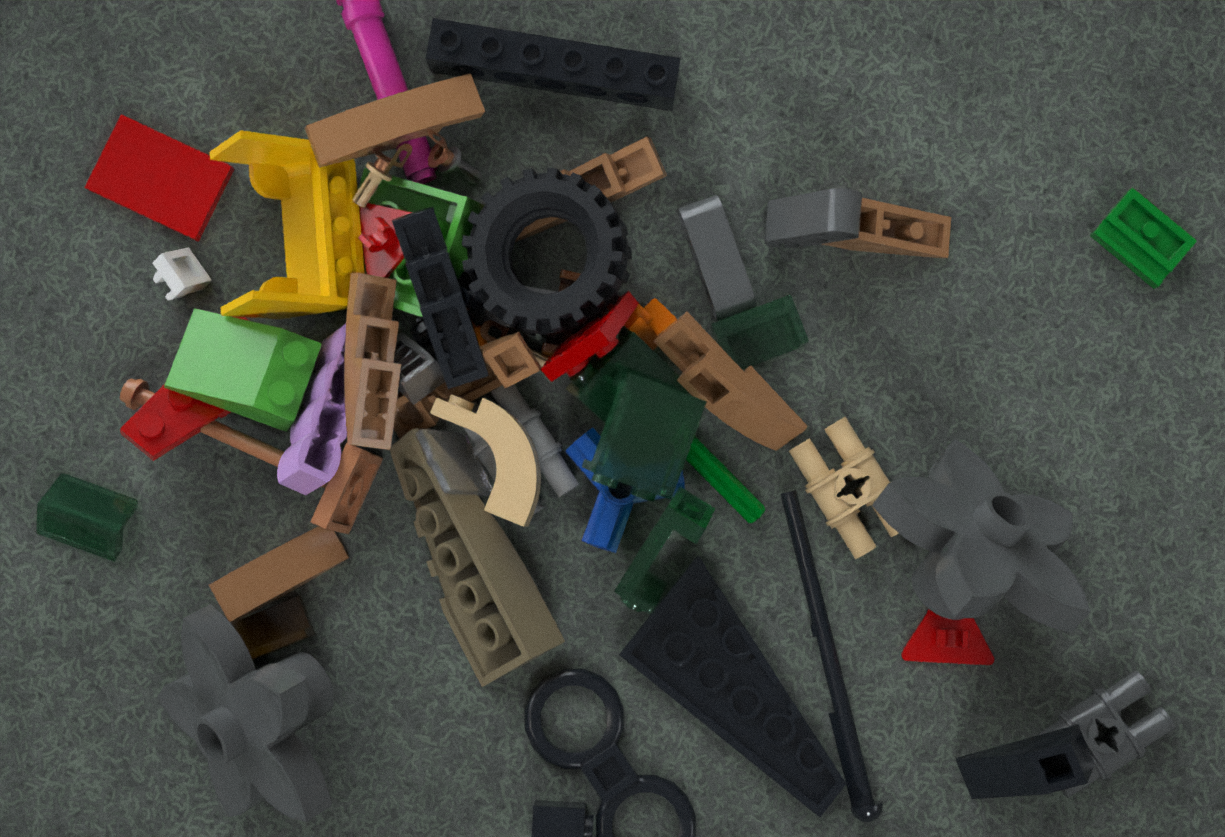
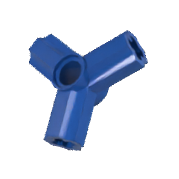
[565,427,686,554]

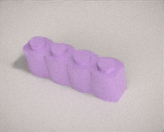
[277,323,347,495]

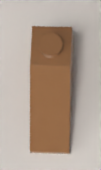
[822,198,951,259]

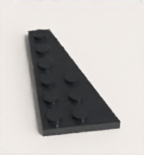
[619,555,846,817]

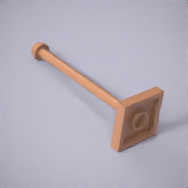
[120,378,383,534]

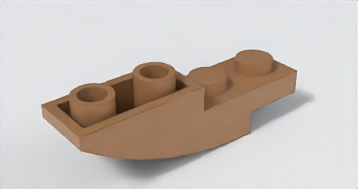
[653,311,807,451]

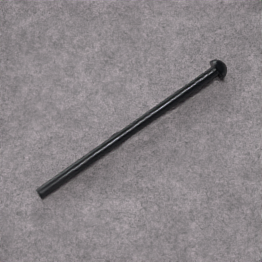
[780,490,883,822]

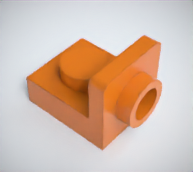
[607,295,677,352]

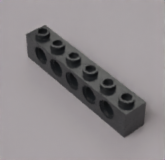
[426,18,681,111]

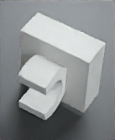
[152,247,212,301]

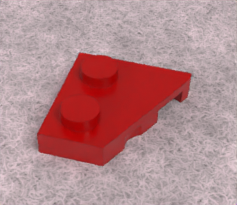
[540,290,639,382]

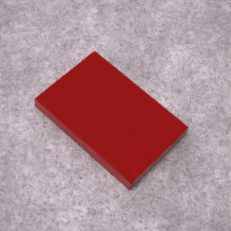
[84,114,235,242]

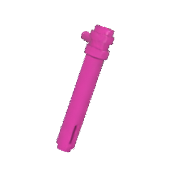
[336,0,438,184]

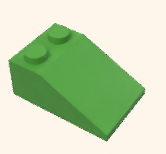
[164,308,322,432]

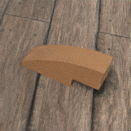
[209,526,350,622]

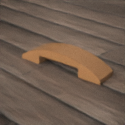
[393,332,541,438]

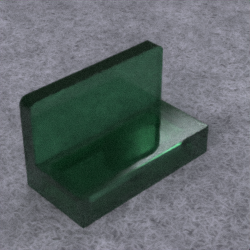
[36,473,138,561]

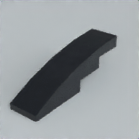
[392,206,489,389]

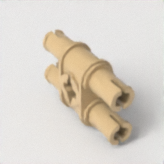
[789,416,899,559]

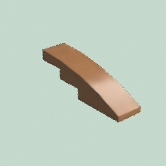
[305,73,485,168]
[515,137,667,242]
[344,273,401,450]

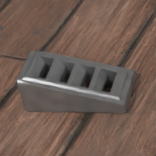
[394,332,445,405]

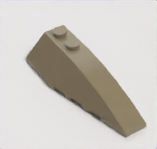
[390,428,565,687]

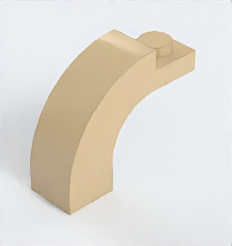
[430,394,541,527]

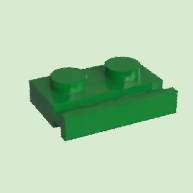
[1089,187,1197,289]

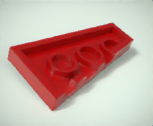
[120,316,249,461]

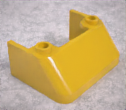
[210,130,365,319]

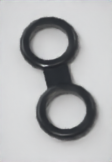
[524,668,696,837]

